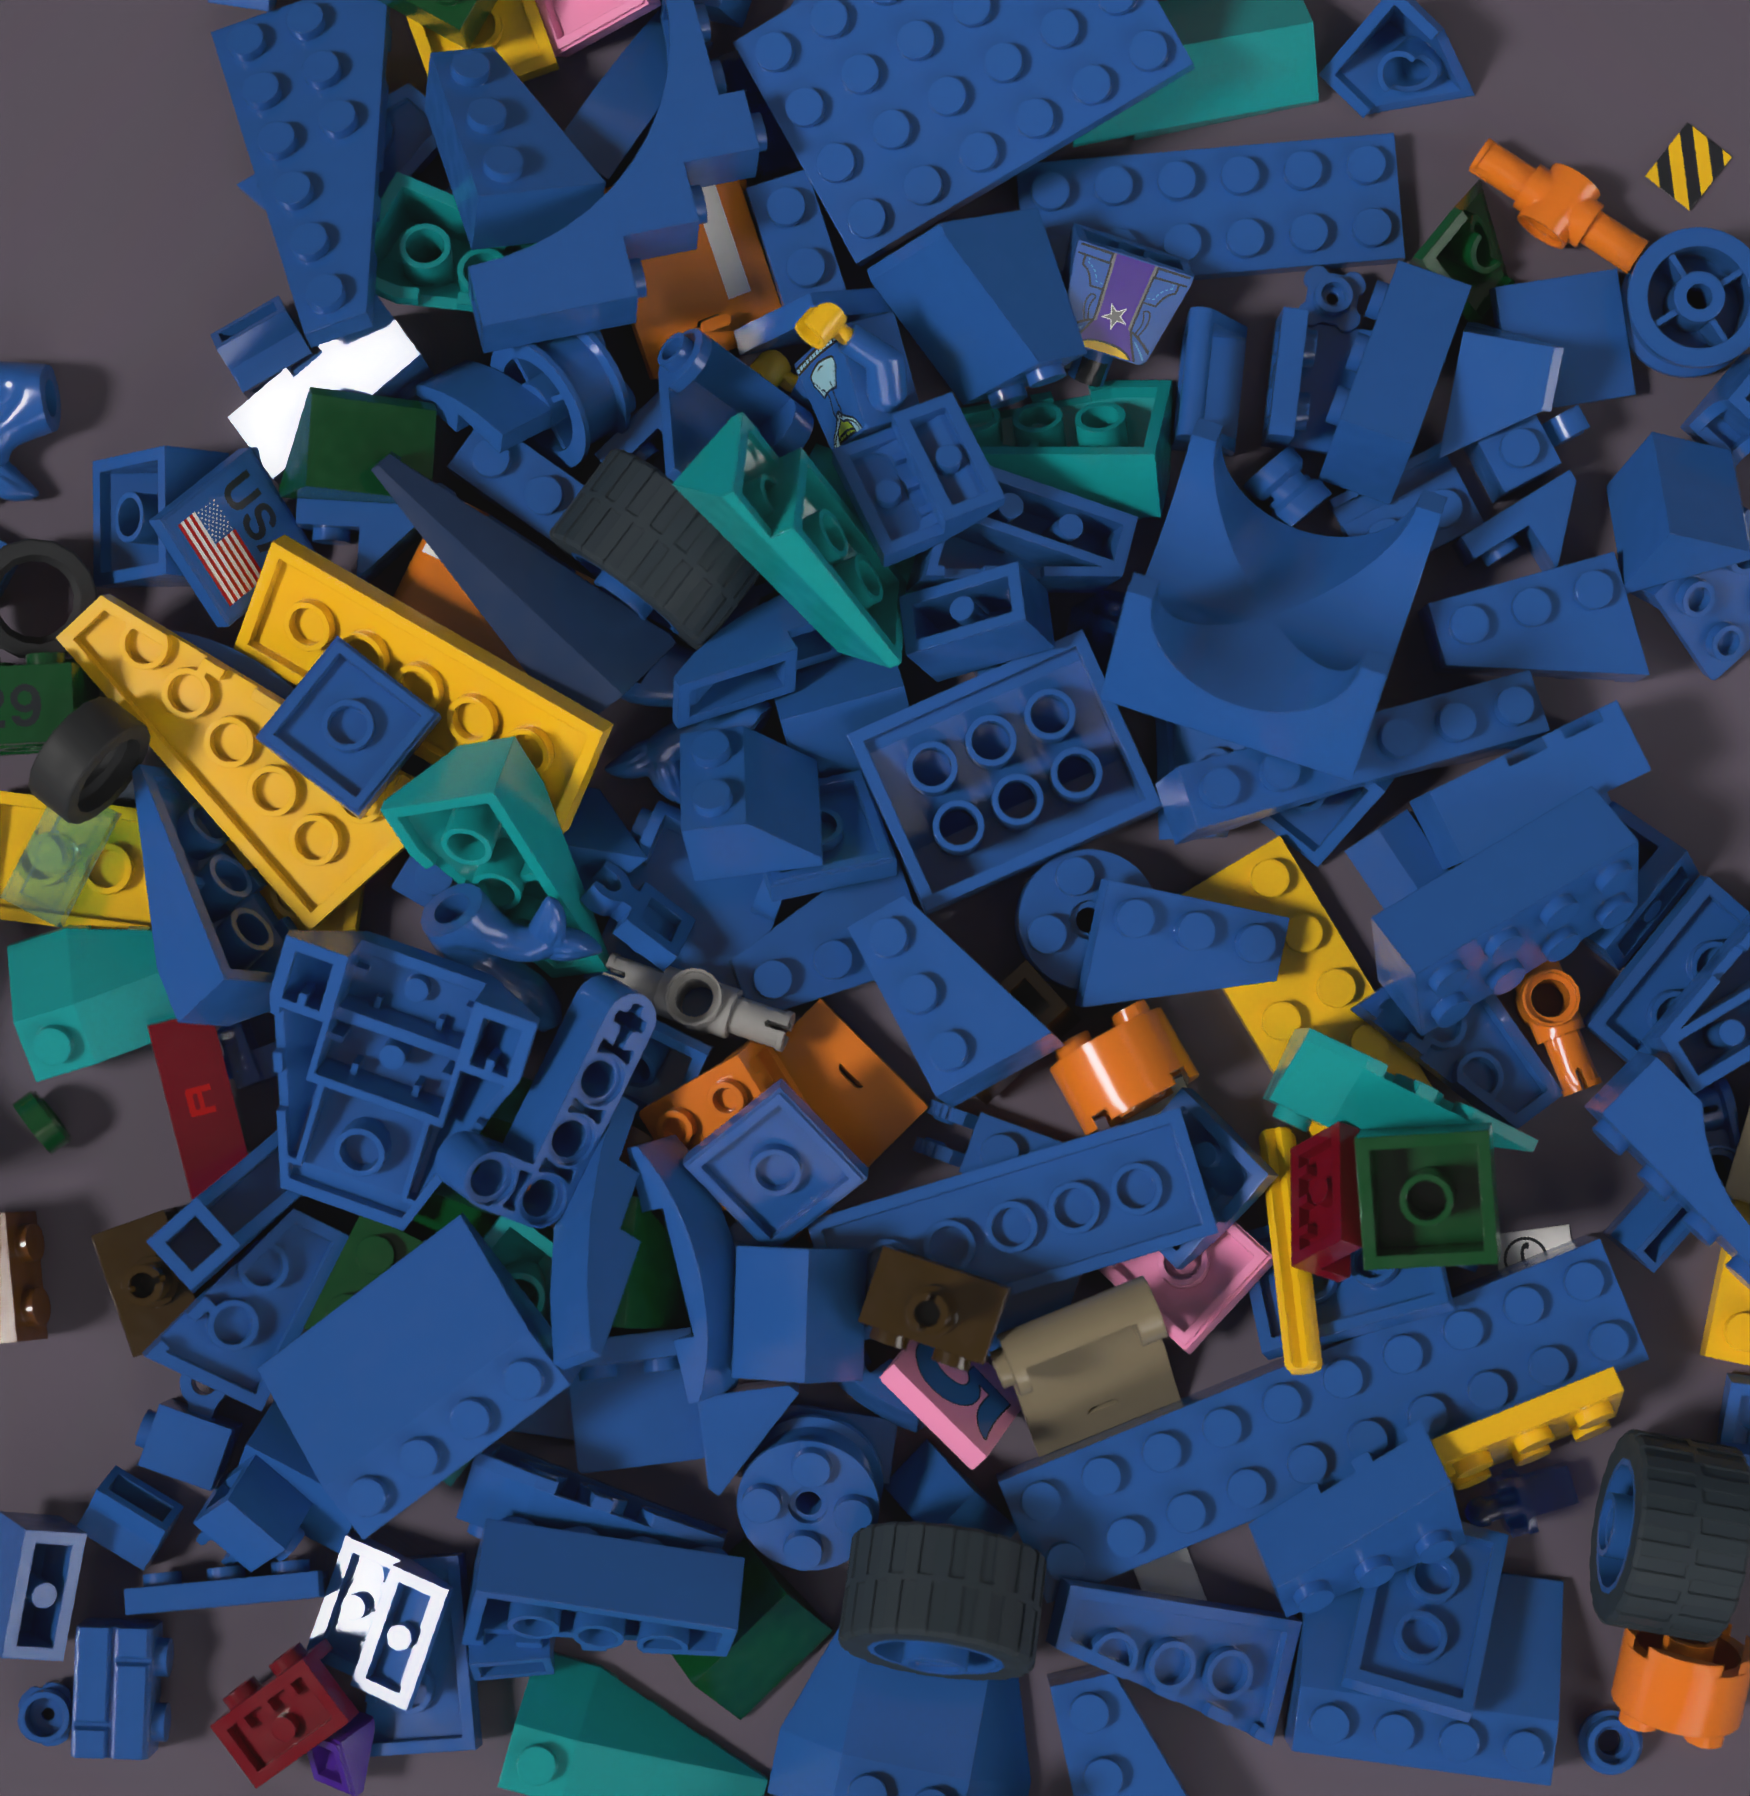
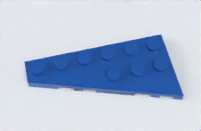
[211,0,392,348]

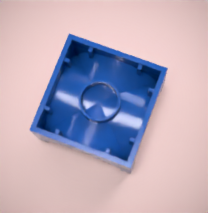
[1100,418,1448,782]

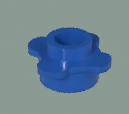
[1299,266,1366,333]

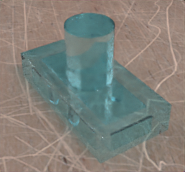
[0,807,121,927]

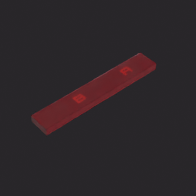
[147,1017,267,1283]

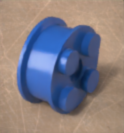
[1620,227,1750,378]
[490,330,636,468]
[1014,849,1153,991]
[737,1414,884,1571]

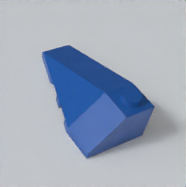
[132,764,299,1026]
[456,1441,728,1549]

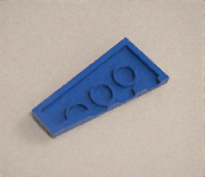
[1046,1577,1302,1746]

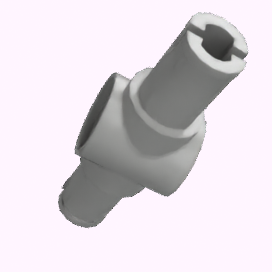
[603,952,795,1052]

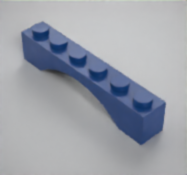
[1155,670,1550,845]
[1584,1051,1750,1290]
[146,1130,303,1294]

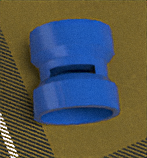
[1243,445,1332,527]

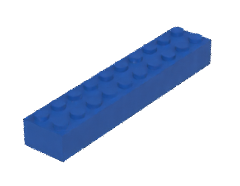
[996,1235,1649,1604]

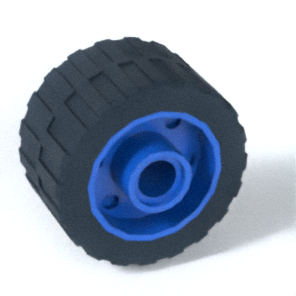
[549,449,761,650]
[1589,1429,1750,1643]
[838,1521,1047,1681]

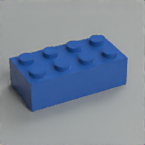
[1371,786,1639,1037]

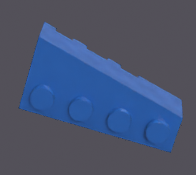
[461,1517,745,1657]

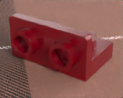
[1290,1121,1362,1282]
[210,1638,359,1789]

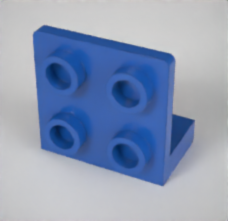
[1261,307,1372,454]
[1619,506,1750,680]
[569,1327,704,1473]

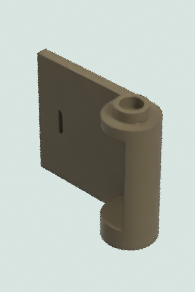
[989,1275,1181,1458]

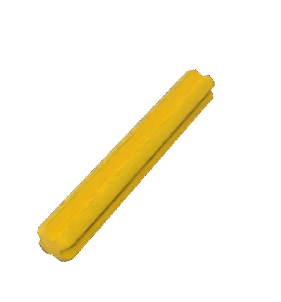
[1259,1126,1323,1375]

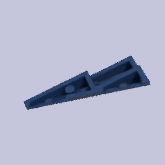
[371,451,678,715]

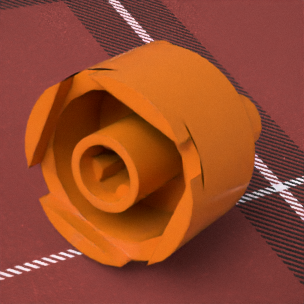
[1049,999,1200,1136]
[1611,1623,1750,1749]

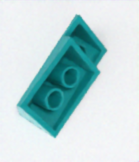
[1072,0,1319,147]
[672,412,906,668]

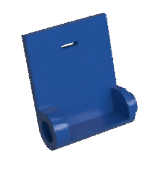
[658,328,814,481]
[583,800,785,1039]

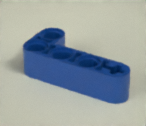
[435,974,656,1229]

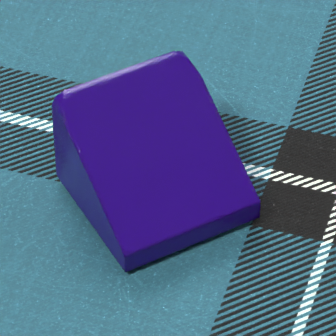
[307,1711,375,1796]

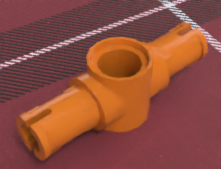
[1468,138,1649,274]
[1514,961,1603,1097]

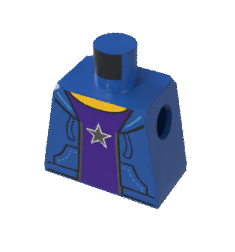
[1062,223,1194,387]

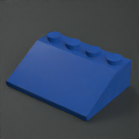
[847,629,1162,916]
[258,1212,582,1540]
[1284,1572,1564,1786]

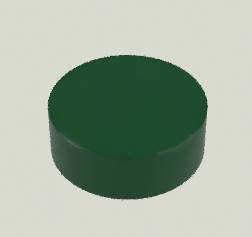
[13,1090,71,1154]

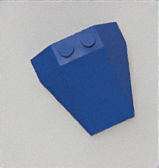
[269,931,540,1231]
[767,1626,1031,1796]

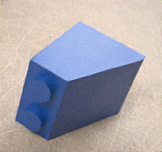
[867,207,1087,409]

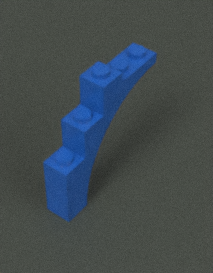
[468,0,767,353]

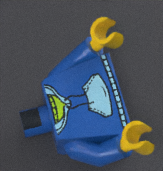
[749,302,919,450]

